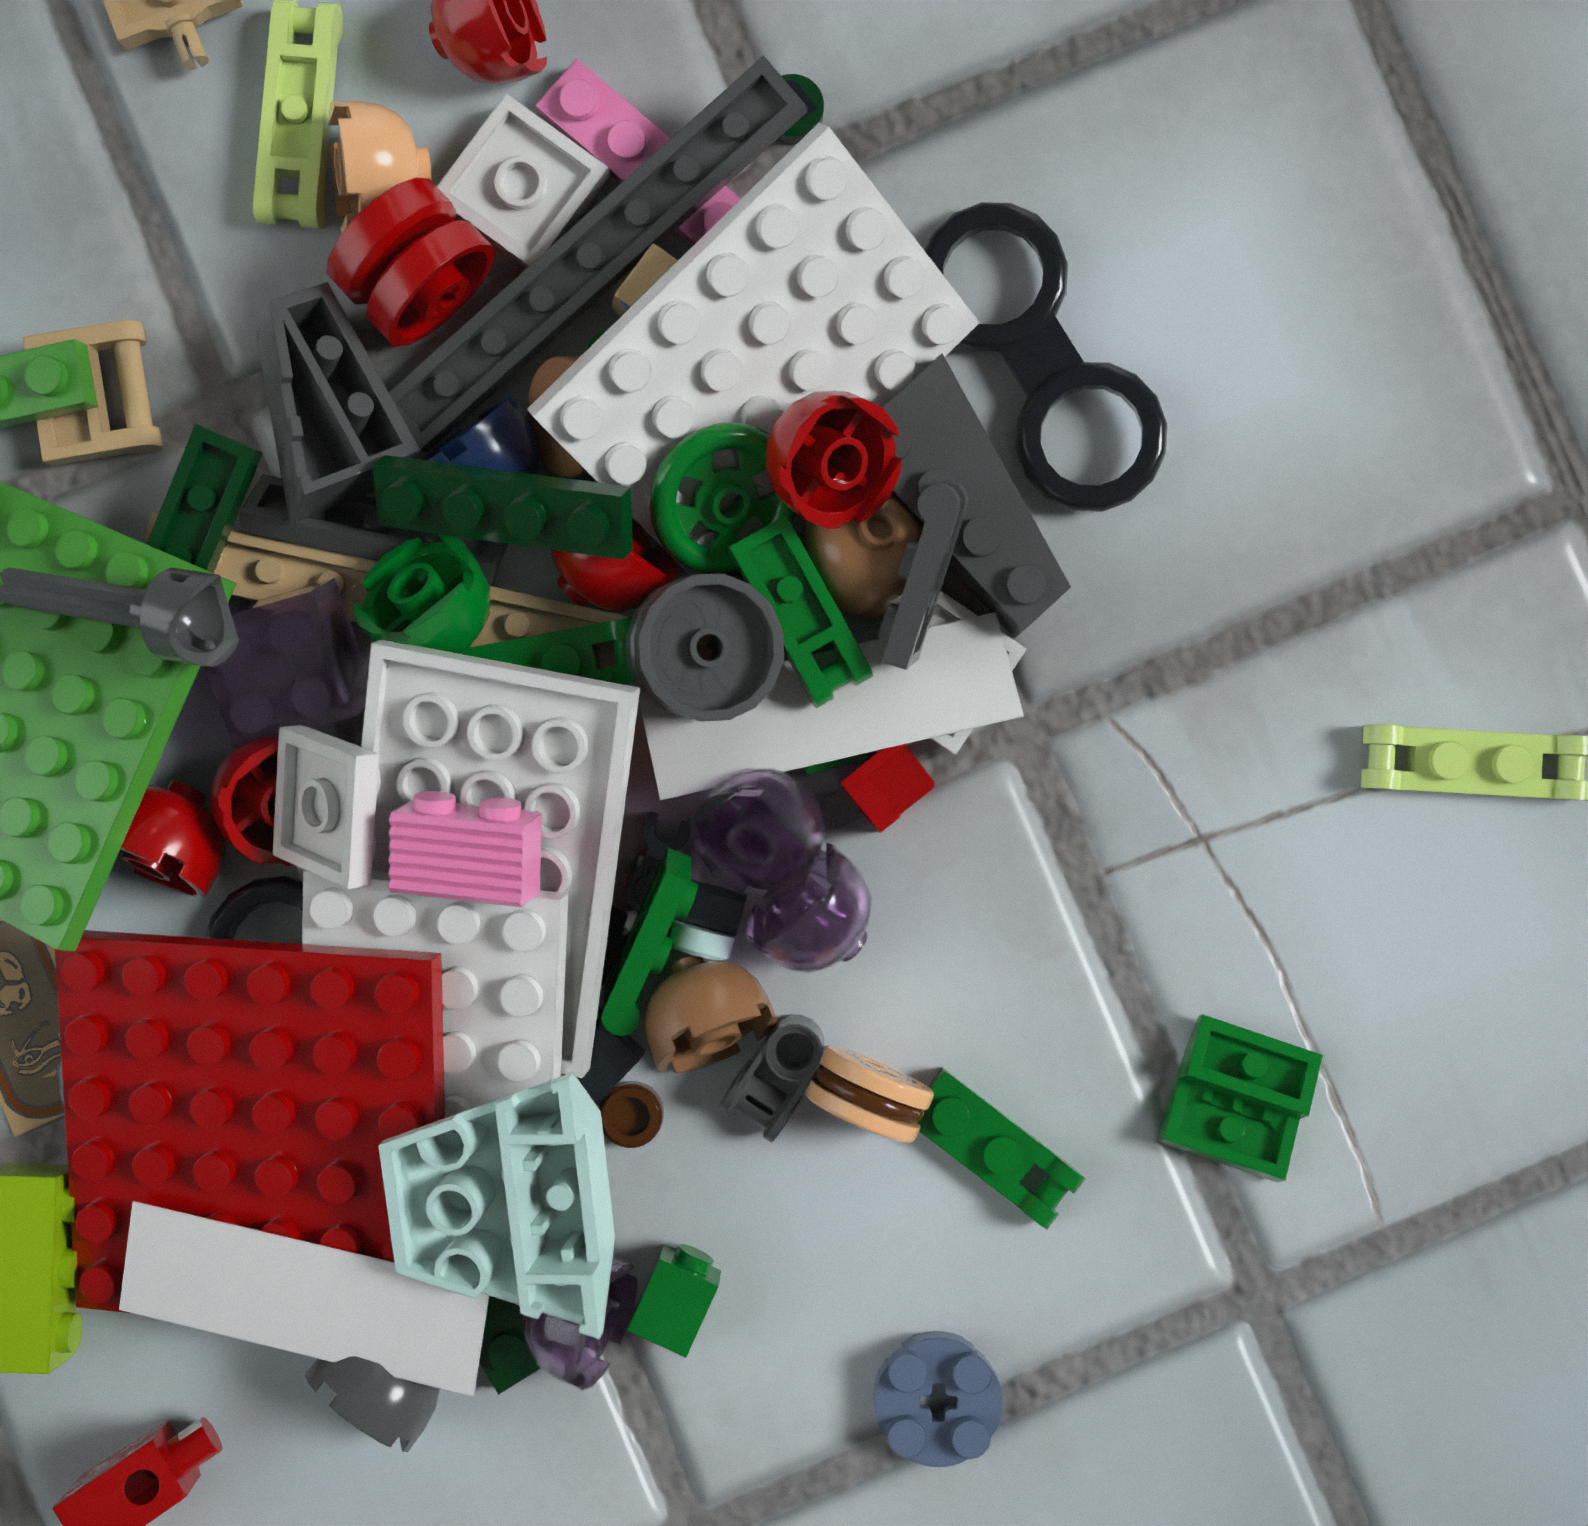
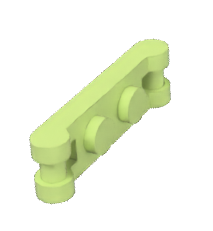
[253,0,343,229]
[1360,724,1588,801]

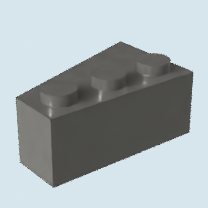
[257,282,420,524]

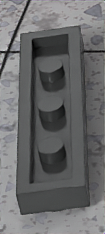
[239,474,508,585]

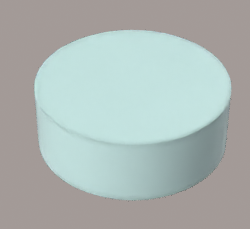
[669,920,735,961]

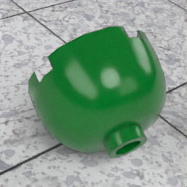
[353,534,491,654]

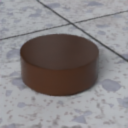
[600,1081,664,1148]

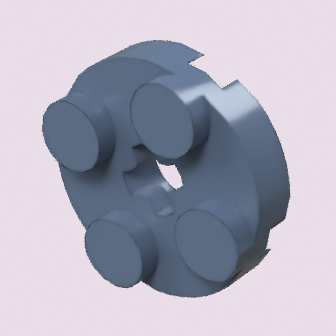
[873,1331,1003,1467]

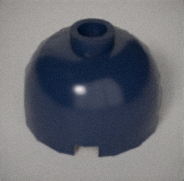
[421,396,540,474]

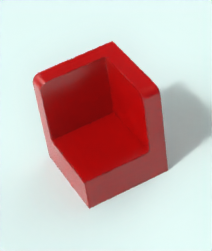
[839,743,935,833]

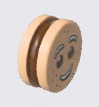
[805,1045,934,1143]

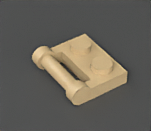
[23,320,163,466]

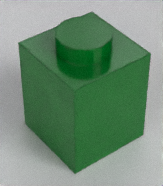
[627,1244,721,1358]

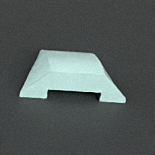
[378,1072,615,1339]

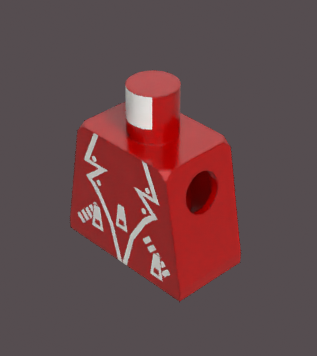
[52,1417,223,1526]

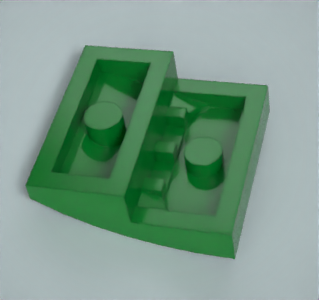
[1157,1014,1323,1182]

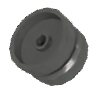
[625,574,784,722]

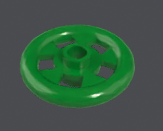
[649,422,796,574]

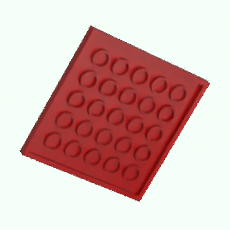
[55,930,445,1313]

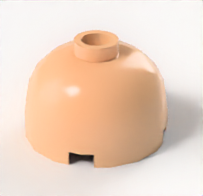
[328,101,431,233]

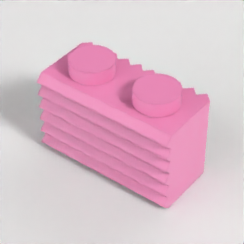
[388,791,542,907]

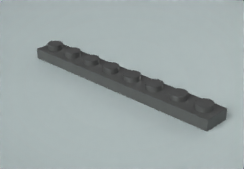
[389,55,807,452]

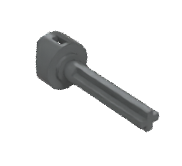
[0,567,239,667]

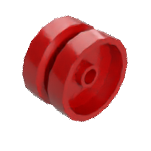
[326,177,495,347]

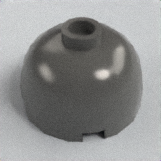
[305,1356,440,1452]

